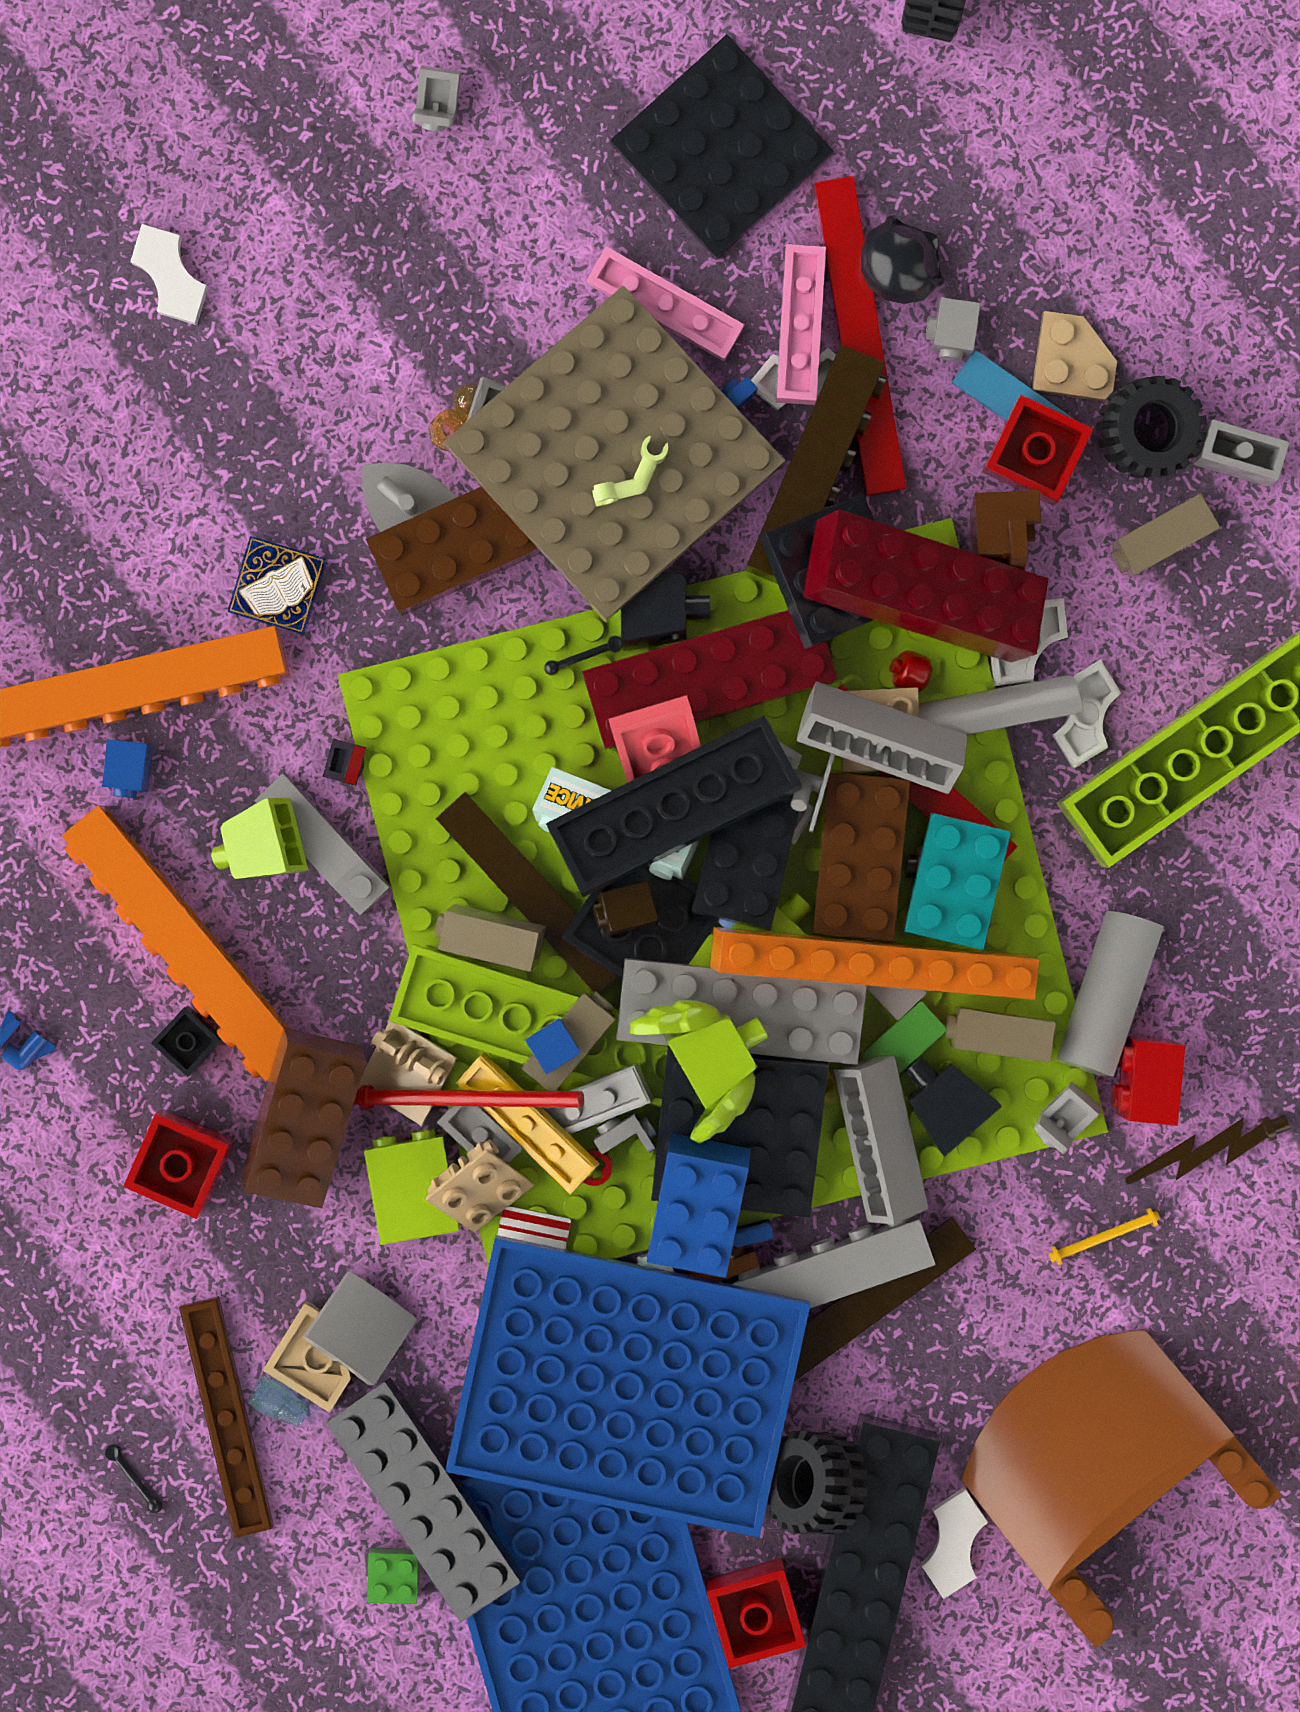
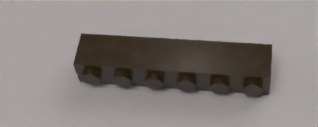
[746,344,888,584]

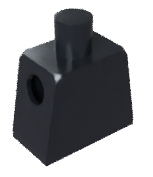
[621,572,711,651]
[904,1056,1002,1157]

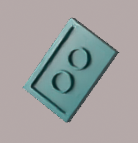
[903,813,1011,950]

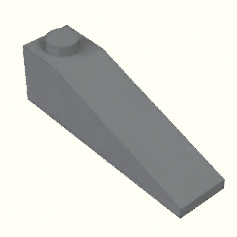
[254,773,392,915]

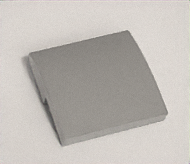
[303,1272,418,1385]

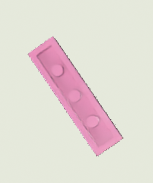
[776,244,826,405]
[587,246,744,362]

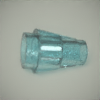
[247,1375,310,1427]

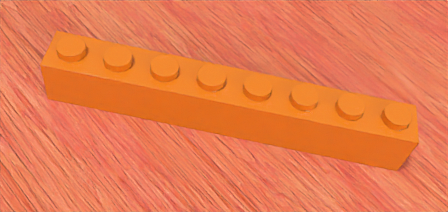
[0,626,290,749]
[61,805,291,1082]
[710,927,1039,999]

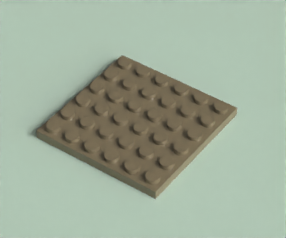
[444,285,785,622]

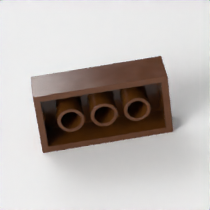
[366,486,542,616]
[813,770,910,941]
[241,1028,366,1209]

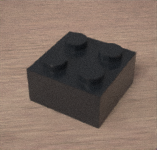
[151,1005,223,1077]

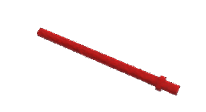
[353,1085,584,1109]

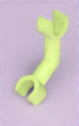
[592,436,668,506]

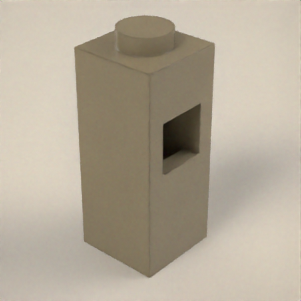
[1111,493,1220,578]
[435,904,546,972]
[522,991,615,1091]
[945,1006,1056,1062]

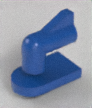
[0,1009,56,1070]

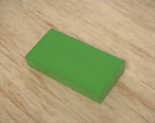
[861,1000,946,1074]

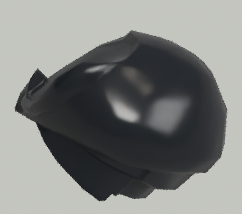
[861,215,945,304]

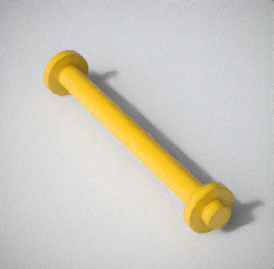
[1048,1208,1160,1266]

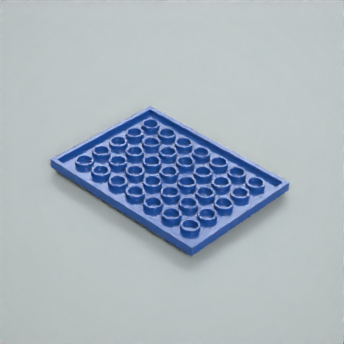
[445,1235,811,1538]
[459,1476,742,1712]

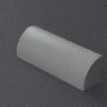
[919,675,1084,735]
[797,681,967,794]
[1056,911,1164,1077]
[833,1056,928,1225]

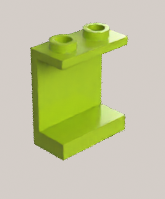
[364,1128,462,1245]

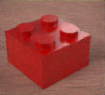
[982,395,1093,506]
[1111,1036,1186,1126]
[123,1109,236,1219]
[706,1557,806,1669]

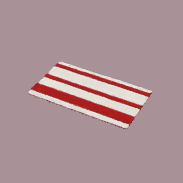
[497,1206,571,1249]

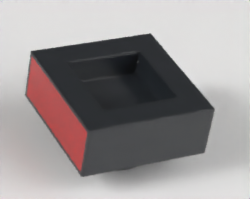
[322,739,366,786]

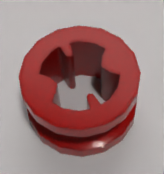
[583,1148,612,1186]

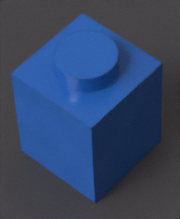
[102,739,153,799]

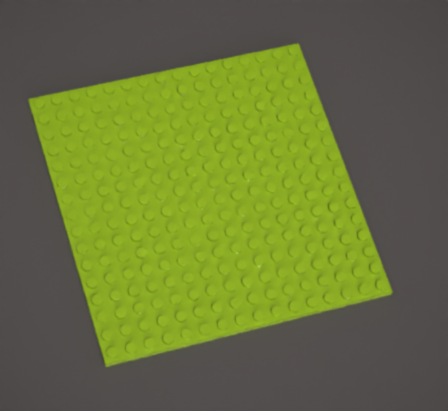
[337,518,1108,1267]

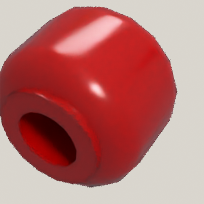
[889,650,933,693]

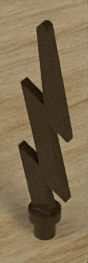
[1125,1115,1291,1185]

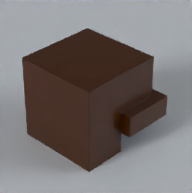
[970,490,1041,570]

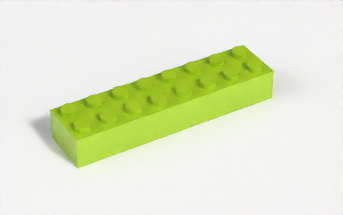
[1056,630,1300,868]

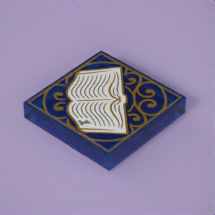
[227,536,328,636]

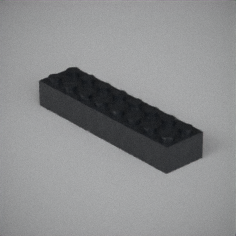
[785,1413,941,1712]

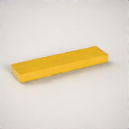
[456,1053,600,1194]

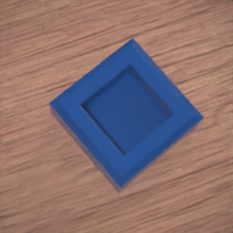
[525,1018,581,1075]
[734,1219,774,1248]

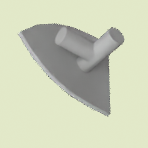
[362,462,456,532]
[791,753,835,832]

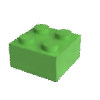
[367,1548,420,1604]

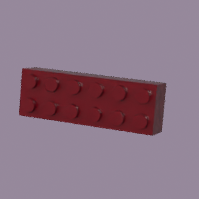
[803,509,1049,663]
[582,610,837,750]

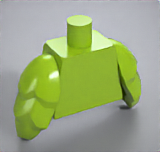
[630,1000,769,1144]

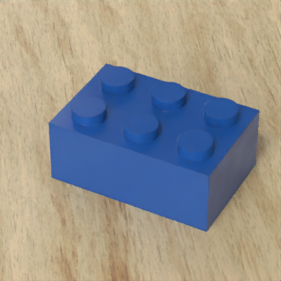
[647,1133,751,1278]

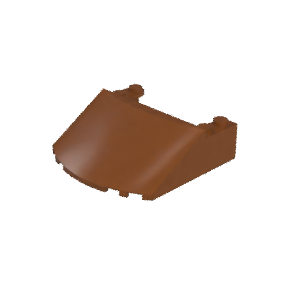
[961,1329,1283,1648]

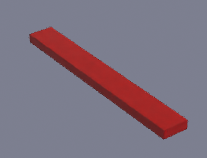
[814,176,906,497]

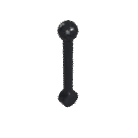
[544,636,622,676]
[105,1444,162,1513]

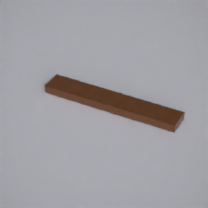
[179,1296,274,1538]

